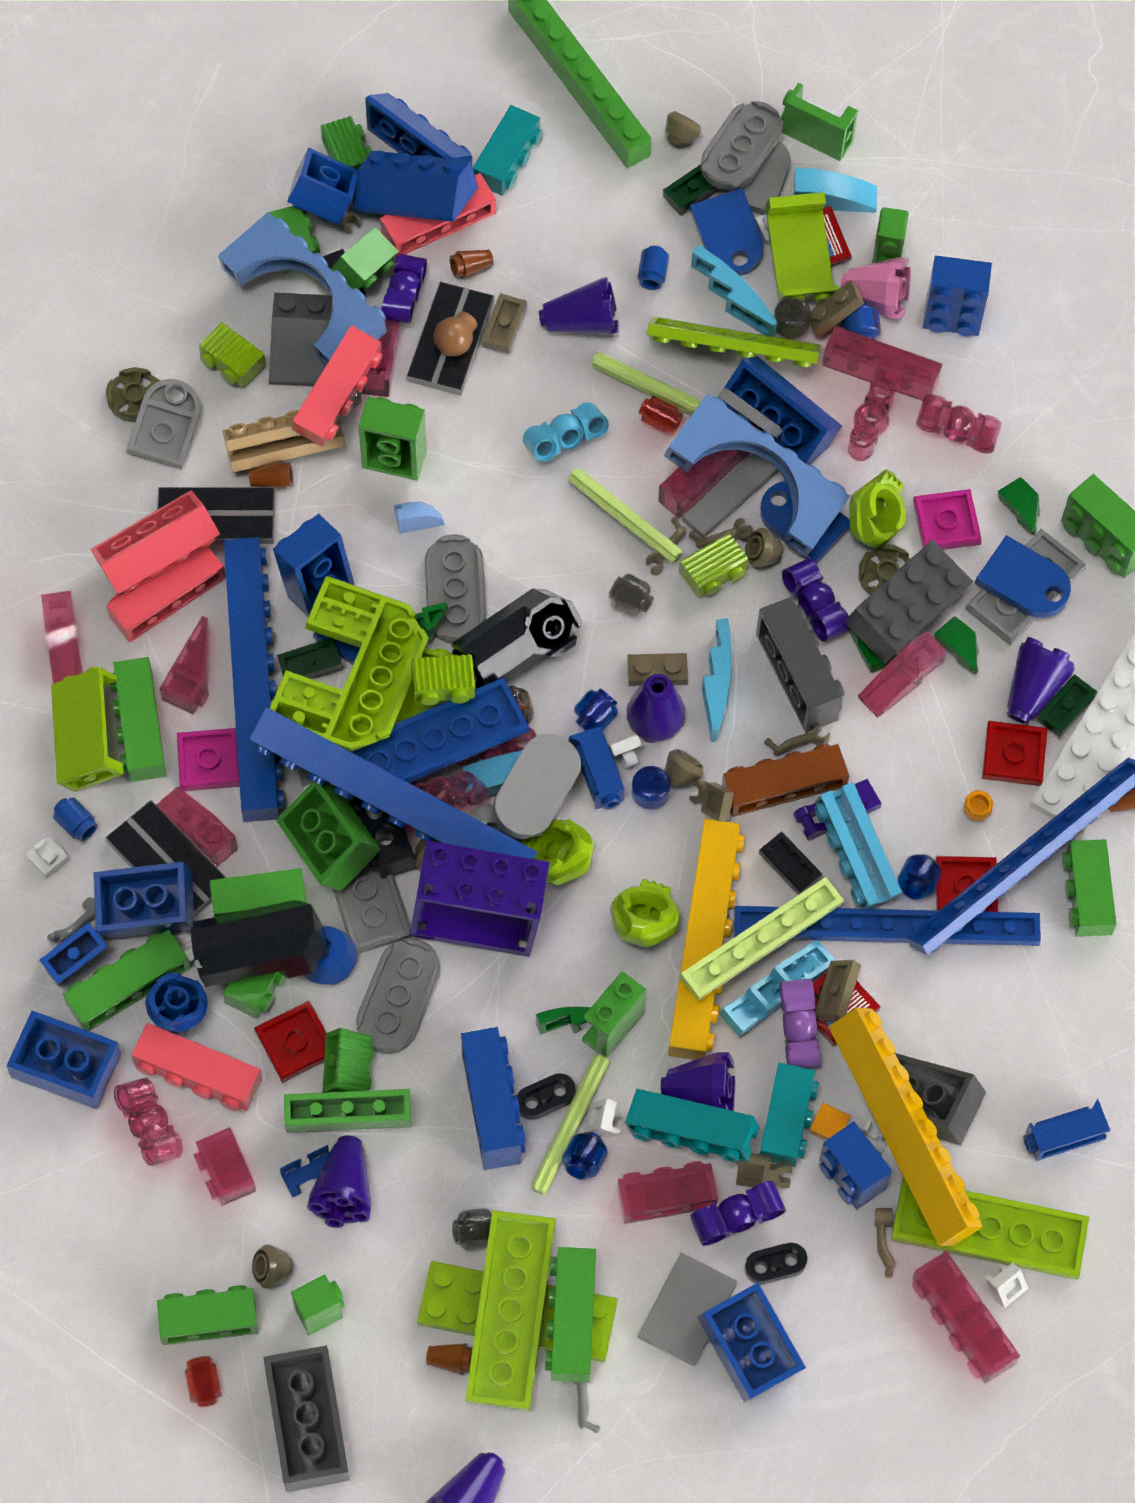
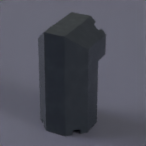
[452,588,582,689]
[190,900,328,987]

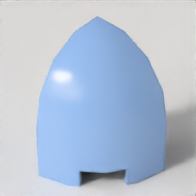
[394,502,445,533]

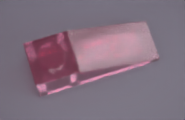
[160,616,210,715]
[156,787,238,867]

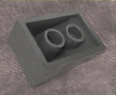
[269,292,333,387]
[895,1053,986,1146]

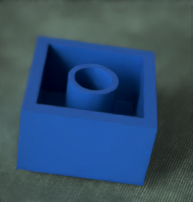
[287,147,359,225]
[819,1121,892,1210]

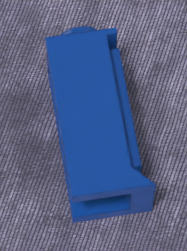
[569,726,625,809]
[1023,1098,1110,1161]

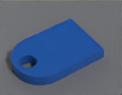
[690,188,763,276]
[760,481,850,564]
[975,535,1071,618]

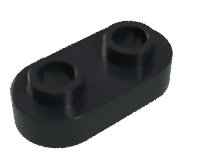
[517,1073,575,1119]
[745,1242,807,1285]

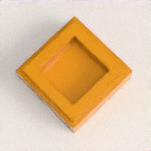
[809,1102,851,1140]

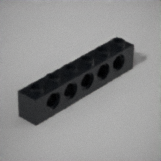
[348,795,416,879]

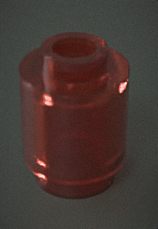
[639,396,684,434]
[184,1356,222,1407]

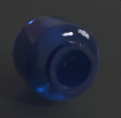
[574,688,618,731]
[631,766,671,810]
[898,854,941,900]
[562,1132,608,1180]

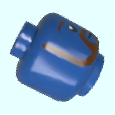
[842,301,881,346]

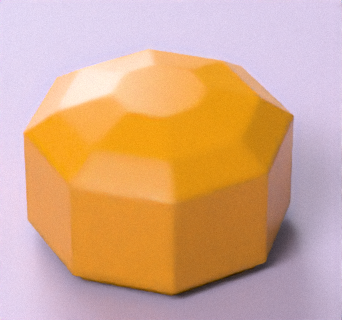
[963,790,994,822]

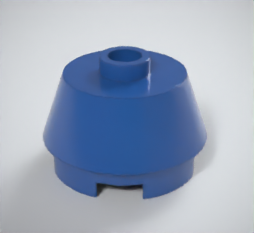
[304,926,357,985]
[145,973,208,1035]

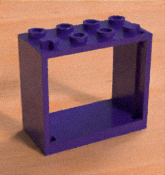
[409,840,549,957]

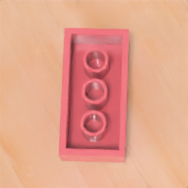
[90,490,220,594]

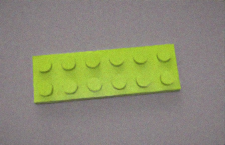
[646,316,821,367]
[891,1177,1089,1280]
[465,1210,556,1411]
[417,1261,618,1363]

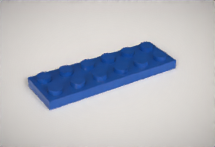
[351,677,529,783]

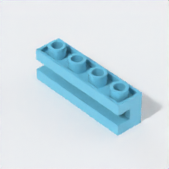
[814,782,902,909]

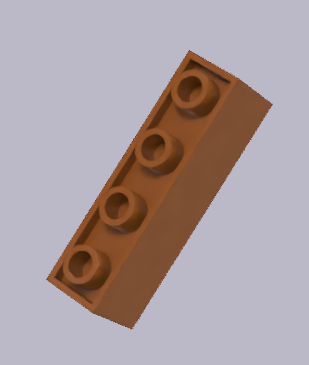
[722,744,849,817]

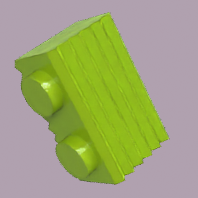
[199,322,266,388]
[679,533,748,598]
[411,654,475,705]

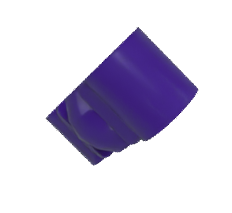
[381,253,427,324]
[782,558,851,642]
[690,1181,786,1246]

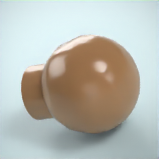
[433,312,477,357]

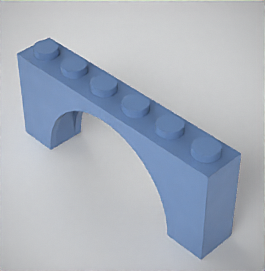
[218,212,387,366]
[663,394,850,558]

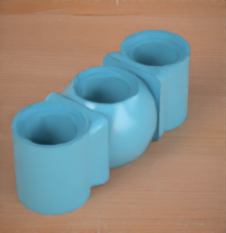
[523,402,609,462]

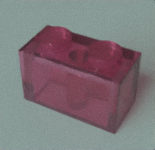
[193,1127,256,1206]

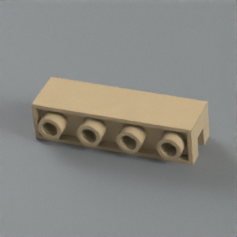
[222,410,346,472]

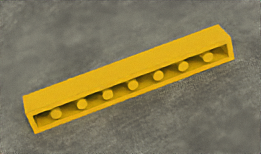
[668,818,745,1060]
[829,1007,983,1246]

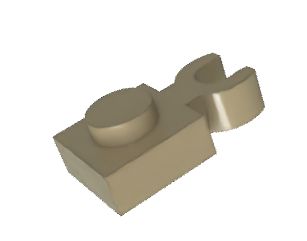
[689,781,734,821]
[736,1153,793,1188]

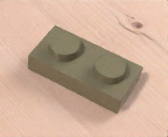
[808,280,864,337]
[482,293,527,353]
[627,653,688,686]
[815,960,861,1022]

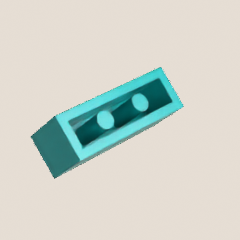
[473,105,543,196]
[760,1063,819,1167]

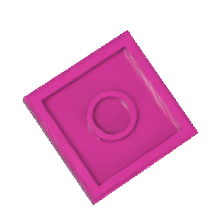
[913,489,982,550]
[177,728,240,792]

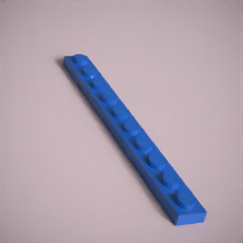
[906,758,1135,955]
[734,906,1041,946]

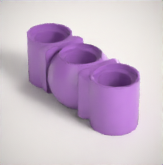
[780,979,820,1069]

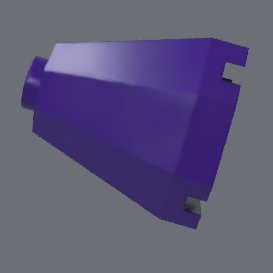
[661,1052,736,1111]

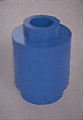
[637,245,669,290]
[53,797,98,842]

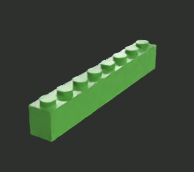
[508,0,651,169]

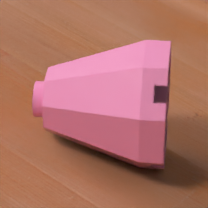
[841,257,911,319]

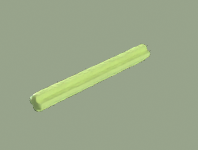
[592,352,702,415]
[568,468,682,563]
[531,1054,609,1195]

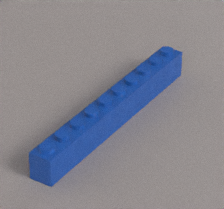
[224,537,284,822]
[249,707,537,859]

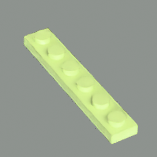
[679,877,844,1002]

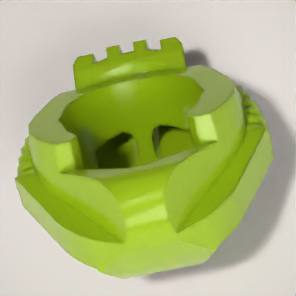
[849,469,906,548]
[520,818,595,886]
[610,879,680,948]

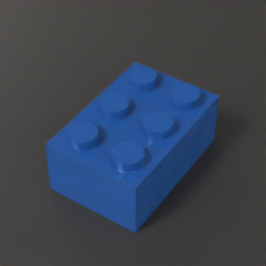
[922,255,992,336]
[273,513,355,617]
[93,862,195,940]
[6,1011,121,1109]
[697,1282,806,1402]

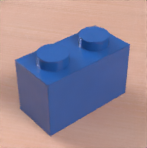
[38,922,108,985]

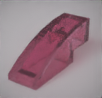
[361,319,401,397]
[41,591,83,684]
[858,631,947,718]

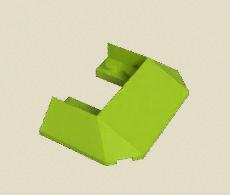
[270,576,429,752]

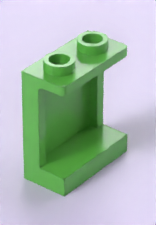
[780,82,858,161]
[582,972,647,1058]

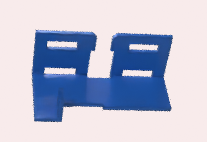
[279,1145,329,1198]

